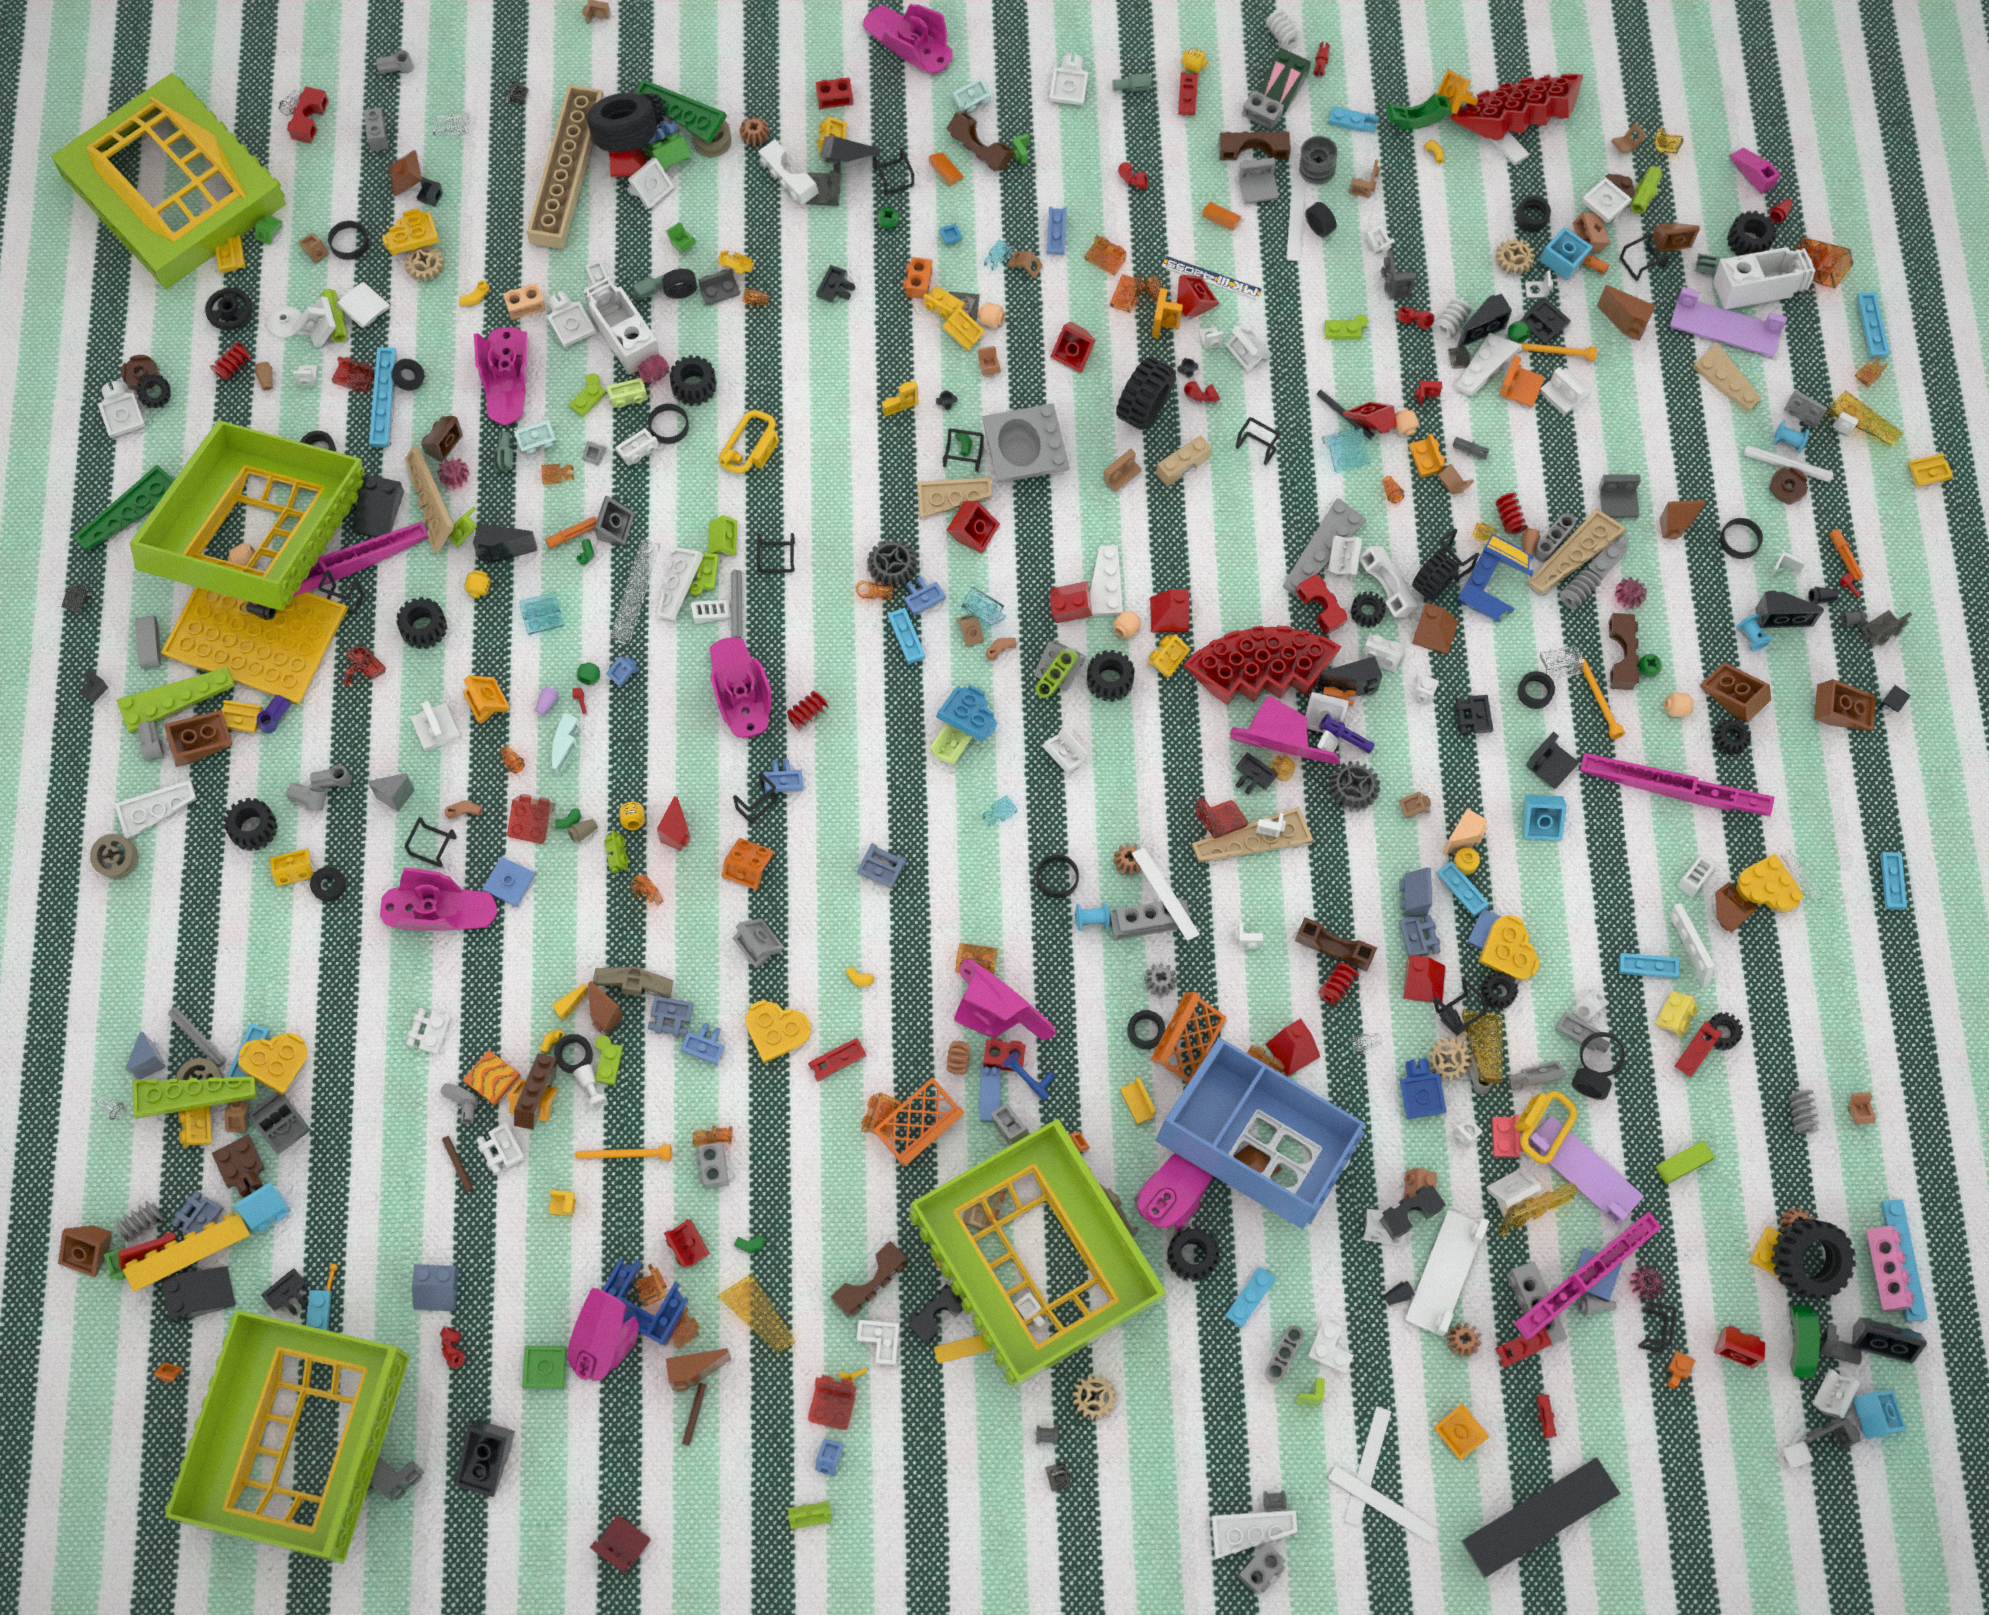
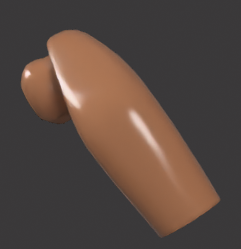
[985,638,1016,661]
[445,800,483,819]

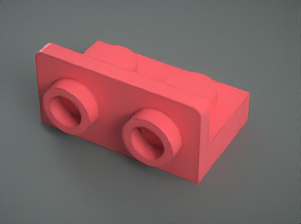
[1491,1115,1523,1158]

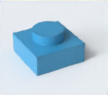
[939,223,962,246]

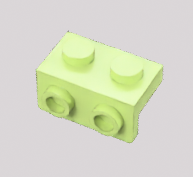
[607,378,648,408]
[930,723,972,765]

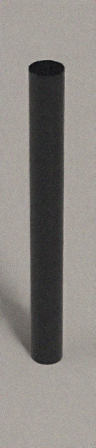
[1316,389,1375,440]

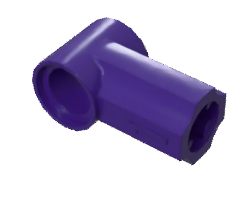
[257,695,291,734]

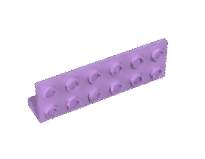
[1670,287,1787,357]
[1528,1116,1644,1226]

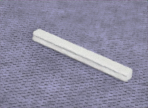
[1744,445,1833,482]

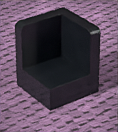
[416,177,443,207]
[79,670,108,704]
[1878,685,1911,712]

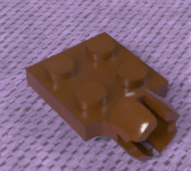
[212,1134,266,1198]

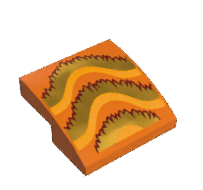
[462,1050,521,1106]

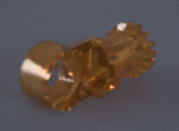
[855,580,893,600]
[692,1126,733,1147]

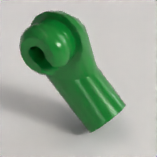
[955,433,973,457]
[576,539,594,565]
[555,808,581,829]
[734,1236,765,1254]

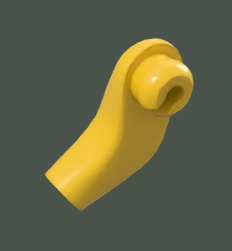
[459,280,489,306]

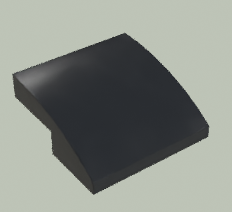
[1520,298,1571,345]

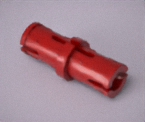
[1313,42,1330,77]
[1536,1394,1557,1439]

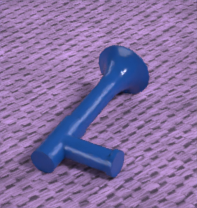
[1002,1052,1055,1100]

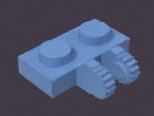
[646,120,678,144]
[904,577,946,616]
[763,759,804,793]
[680,1023,725,1065]

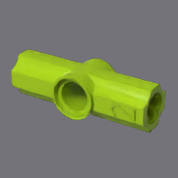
[1630,166,1663,214]
[320,289,348,343]

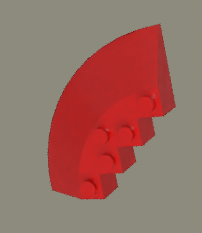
[1451,74,1583,140]
[1183,625,1342,705]

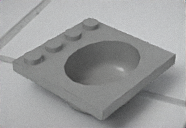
[982,403,1069,484]

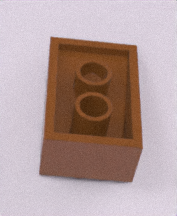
[1597,285,1656,341]
[1700,662,1771,723]
[1814,679,1876,732]
[164,710,232,767]
[666,1348,731,1392]

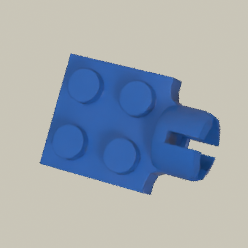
[1400,1058,1447,1120]

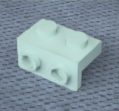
[951,77,994,112]
[514,420,556,454]

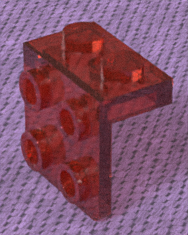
[507,794,556,844]
[1195,797,1248,839]
[808,1375,857,1430]

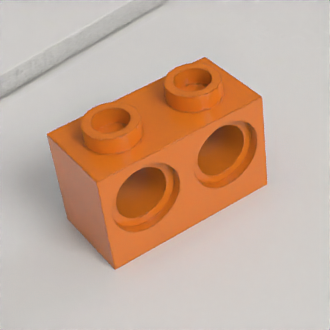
[903,257,933,299]

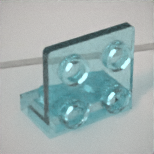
[1322,427,1370,473]
[961,586,1006,626]

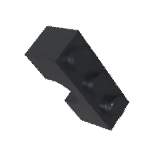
[1380,1185,1446,1241]
[909,1284,964,1346]

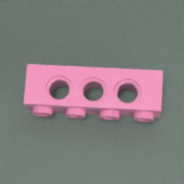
[1866,1225,1914,1313]

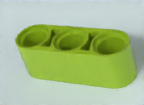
[1036,649,1078,698]
[1655,1140,1715,1185]

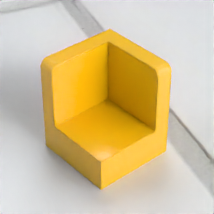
[549,1190,577,1217]

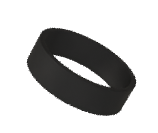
[328,221,369,260]
[648,403,689,444]
[1720,518,1763,559]
[1036,854,1079,898]
[1579,1032,1625,1077]

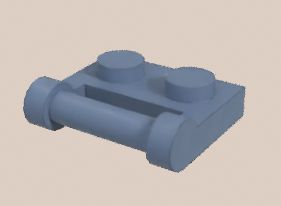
[857,843,907,889]

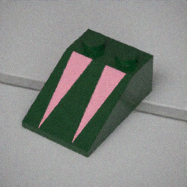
[1258,47,1311,112]

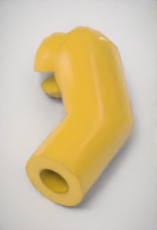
[1425,140,1444,164]
[718,449,743,466]
[845,967,874,986]
[540,1029,565,1054]

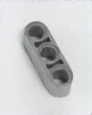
[1534,513,1576,561]
[135,615,161,669]
[1265,1325,1304,1383]

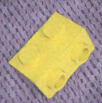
[1655,991,1698,1038]

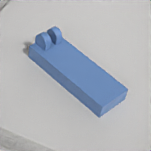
[1047,207,1067,255]
[980,1066,1000,1122]

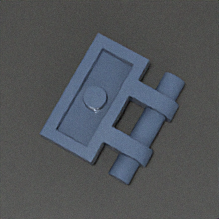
[1399,915,1441,957]
[648,996,694,1037]
[171,1190,223,1234]

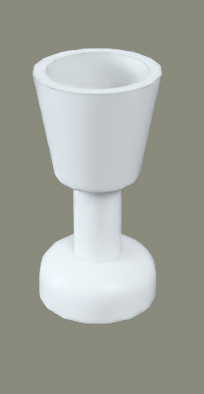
[573,1064,607,1109]

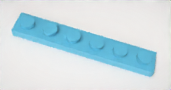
[369,347,397,447]
[1881,1199,1928,1322]

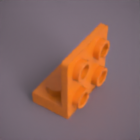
[1499,355,1545,407]
[721,838,774,890]

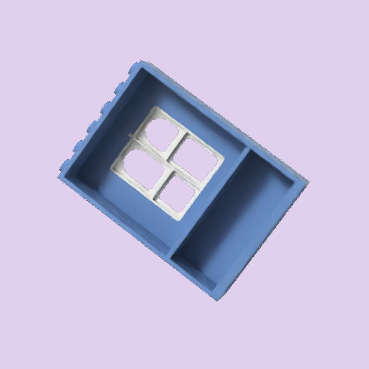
[1155,1037,1365,1230]

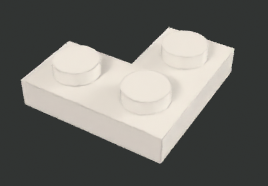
[1307,1319,1354,1375]
[857,1320,900,1366]

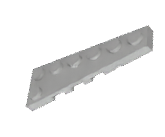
[1283,498,1366,598]

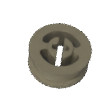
[692,120,731,157]
[90,834,138,879]
[176,1058,224,1080]

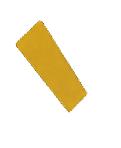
[934,1334,992,1363]

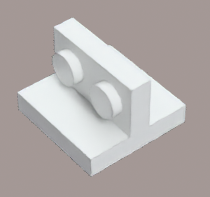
[627,158,674,209]
[1581,177,1632,225]
[293,296,336,348]
[1226,326,1273,371]
[1539,367,1591,416]
[1305,692,1349,733]
[410,701,460,752]
[1486,1169,1542,1219]

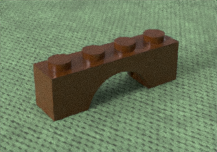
[946,111,1015,171]
[1218,131,1291,160]
[1608,613,1640,690]
[1295,917,1377,972]
[514,1053,557,1130]
[831,1241,907,1318]

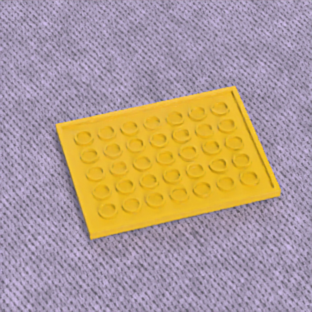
[161,587,348,705]

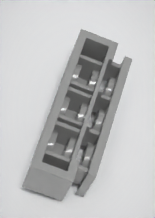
[1110,898,1191,941]
[1508,1261,1568,1347]

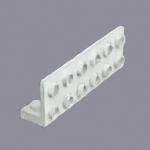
[1405,1210,1490,1337]

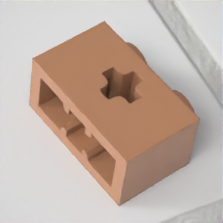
[1573,212,1610,253]

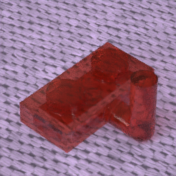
[343,644,386,685]

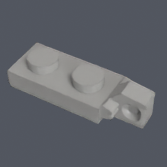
[1587,535,1629,581]
[1555,1012,1611,1053]
[1509,1061,1566,1090]

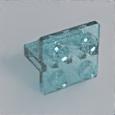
[519,592,564,635]

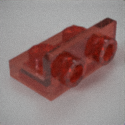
[332,356,375,394]

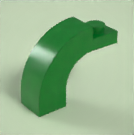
[1386,93,1451,130]
[1790,1305,1820,1379]

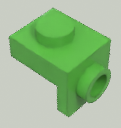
[1012,134,1029,166]
[255,215,282,245]
[666,222,696,252]
[103,1246,126,1280]

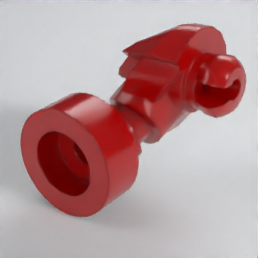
[1118,162,1148,190]
[1396,307,1435,330]
[1184,381,1221,403]
[440,1326,465,1368]

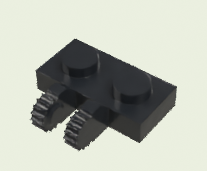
[816,265,856,303]
[1235,752,1278,795]
[261,1268,308,1315]

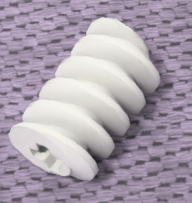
[1266,9,1299,49]
[1434,299,1472,338]

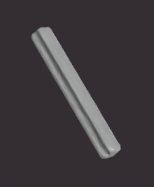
[731,569,743,638]
[168,1007,226,1067]

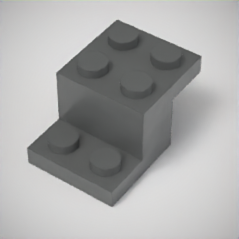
[247,1092,311,1155]
[366,1456,425,1501]

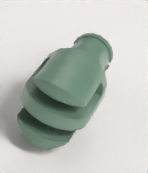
[1113,73,1152,92]
[1695,254,1720,275]
[633,273,666,300]
[494,432,513,473]

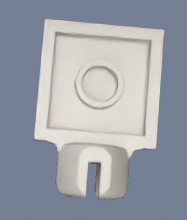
[1049,53,1088,106]
[547,292,596,348]
[98,381,146,438]

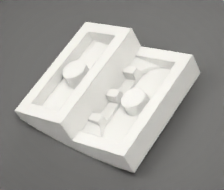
[336,282,390,328]

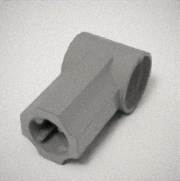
[376,50,414,74]
[138,721,164,761]
[310,765,352,788]
[286,783,326,811]
[1466,1053,1494,1095]

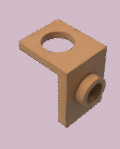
[1611,123,1646,153]
[1007,251,1043,278]
[1438,464,1474,495]
[956,613,984,647]

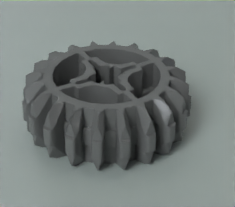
[867,539,917,588]
[1328,761,1380,811]

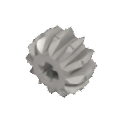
[1144,962,1178,997]

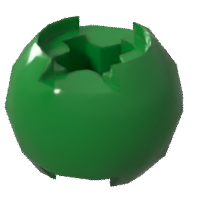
[877,207,899,229]
[1507,321,1530,343]
[1638,654,1662,677]
[577,662,600,685]

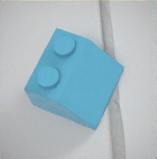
[1539,227,1593,281]
[1523,795,1567,840]
[234,1182,291,1233]
[1853,1390,1907,1439]

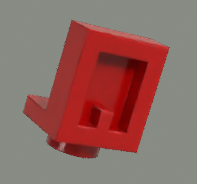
[1415,381,1442,405]

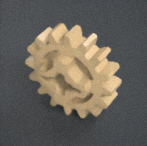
[1495,238,1535,275]
[404,245,445,282]
[1428,1037,1472,1080]
[1072,1374,1117,1421]

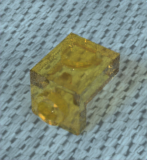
[1654,127,1684,154]
[1472,523,1498,542]

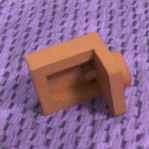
[978,346,1001,376]
[1848,1092,1876,1125]

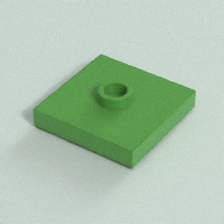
[522,1346,567,1389]

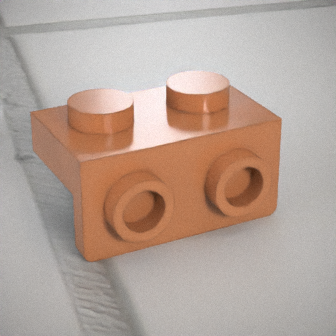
[1403,1168,1437,1199]

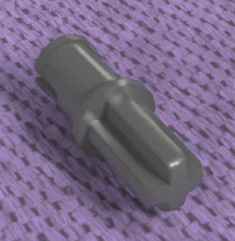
[1453,437,1490,460]

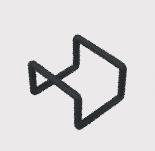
[872,147,915,195]
[1620,233,1670,281]
[1236,417,1280,465]
[943,428,984,472]
[1435,528,1479,579]
[756,533,795,573]
[318,570,365,614]
[733,772,778,823]
[404,817,457,867]
[1433,979,1488,1032]
[1638,1302,1677,1353]

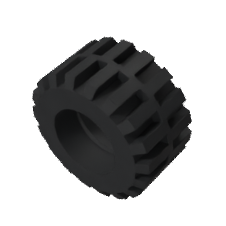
[1727,211,1777,256]
[669,355,717,406]
[1412,551,1460,601]
[396,597,447,649]
[1087,650,1135,702]
[224,798,278,851]
[1167,1226,1220,1282]

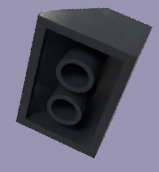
[1852,1317,1927,1364]

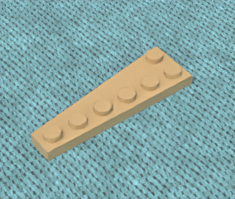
[405,446,454,552]
[1527,509,1626,595]
[1192,807,1313,863]

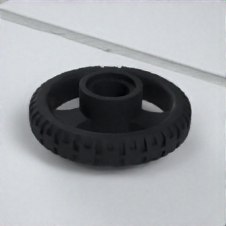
[205,287,253,331]

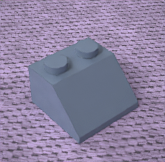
[1399,867,1432,917]
[412,1264,459,1311]

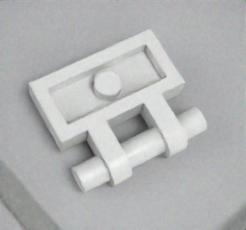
[406,1008,452,1055]
[476,1123,525,1175]

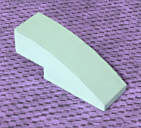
[552,713,580,776]

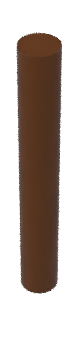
[442,1136,474,1192]
[682,1383,707,1446]

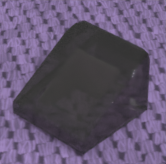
[504,81,529,104]
[1448,347,1470,369]
[1045,1462,1072,1492]

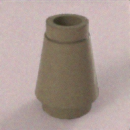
[567,819,598,842]

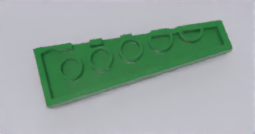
[635,79,727,144]
[73,465,174,552]

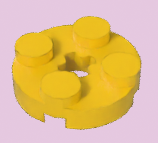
[718,250,755,274]

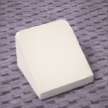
[1783,1441,1814,1469]

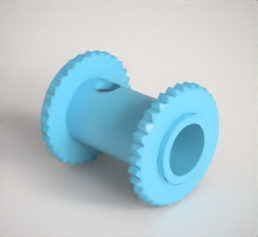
[1773,420,1809,453]
[1736,614,1773,652]
[1075,902,1110,931]

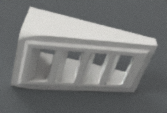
[691,600,731,624]
[1317,730,1339,752]
[1677,856,1716,897]

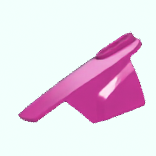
[863,4,953,74]
[474,327,529,426]
[709,637,771,739]
[1229,696,1340,765]
[380,867,498,931]
[954,959,1057,1040]
[1133,1153,1213,1234]
[568,1288,639,1381]

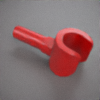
[1840,573,1861,598]
[572,688,587,714]

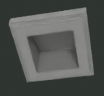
[582,441,607,465]

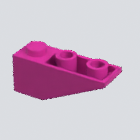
[1729,147,1780,194]

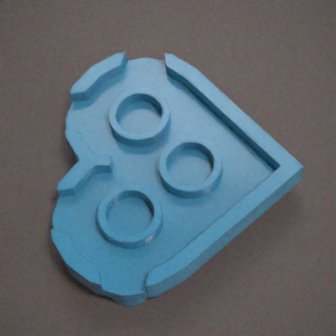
[936,685,997,741]

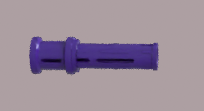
[1319,714,1375,753]

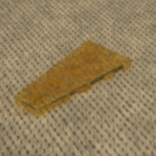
[1826,390,1904,447]
[1462,1010,1502,1084]
[1498,1183,1579,1237]
[717,1273,796,1354]

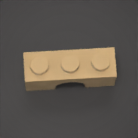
[1156,435,1212,487]

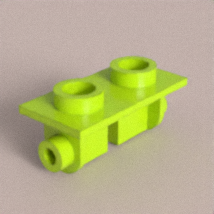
[604,831,629,873]
[788,1501,832,1530]

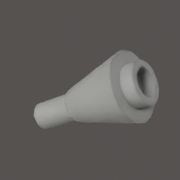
[1578,1295,1617,1316]

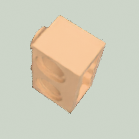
[503,283,546,320]

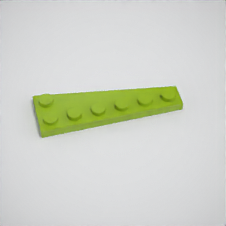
[116,667,236,734]

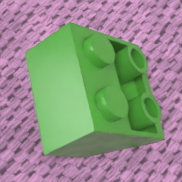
[643,133,692,169]

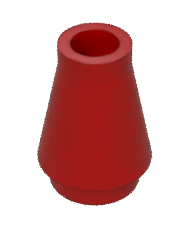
[1770,199,1793,223]

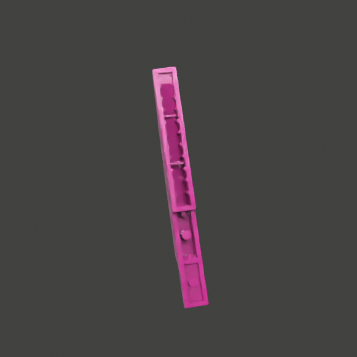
[253,522,428,606]
[1580,753,1775,817]
[1514,1212,1662,1340]

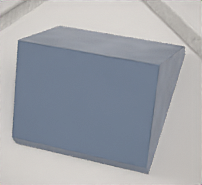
[125,1031,166,1079]

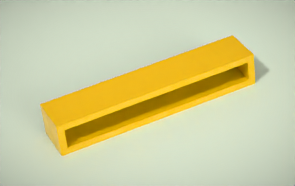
[123,1212,250,1293]

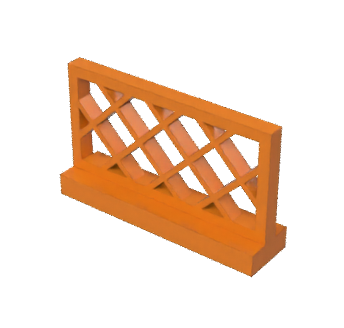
[1150,992,1227,1084]
[873,1077,965,1167]

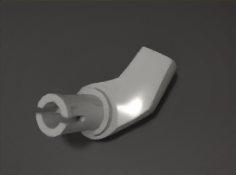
[440,1083,478,1125]

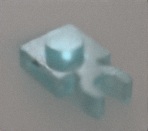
[984,239,1013,271]
[982,795,1018,827]

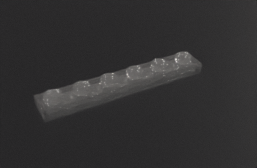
[610,539,660,645]

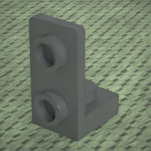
[1820,1323,1862,1365]

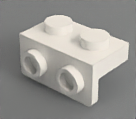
[615,428,658,466]
[1328,536,1362,576]
[1360,633,1405,672]
[1042,727,1089,773]
[1364,1209,1407,1246]
[1813,1369,1860,1419]

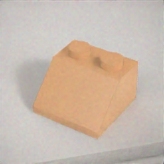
[1443,809,1488,854]

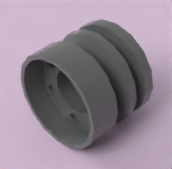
[1299,136,1337,184]

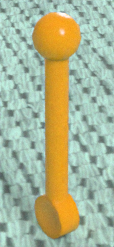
[326,1264,338,1291]

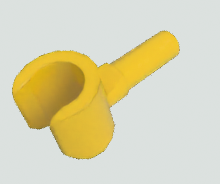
[838,1367,868,1386]

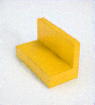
[1120,1077,1156,1126]

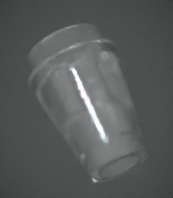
[279,90,300,116]
[1351,1033,1382,1054]
[96,1095,127,1121]

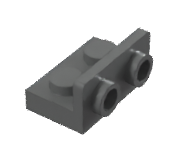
[698,269,740,306]

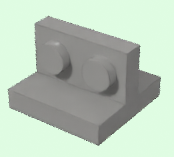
[733,919,784,968]

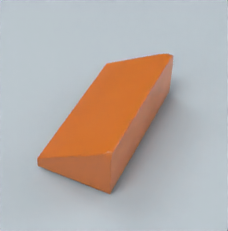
[929,152,964,186]
[1202,202,1242,231]

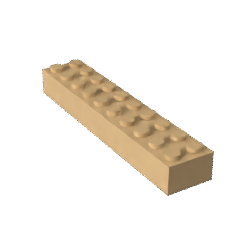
[527,84,604,249]

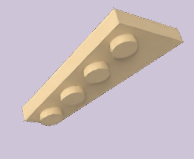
[1693,343,1761,413]
[918,477,992,519]

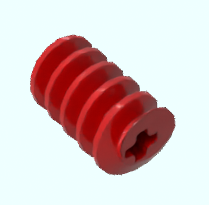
[210,341,251,381]
[1495,492,1528,535]
[787,691,829,731]
[1318,963,1360,1006]

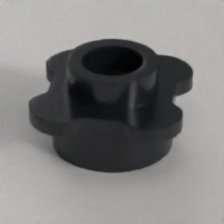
[1177,358,1199,378]
[936,390,957,410]

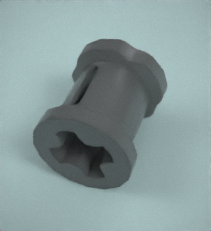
[1841,608,1866,628]
[1036,1425,1058,1445]
[1263,1490,1287,1511]

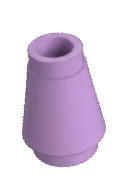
[535,686,559,715]

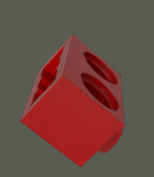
[815,77,853,109]
[983,1038,1026,1072]

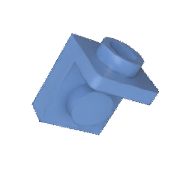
[606,656,640,686]
[815,1438,844,1476]

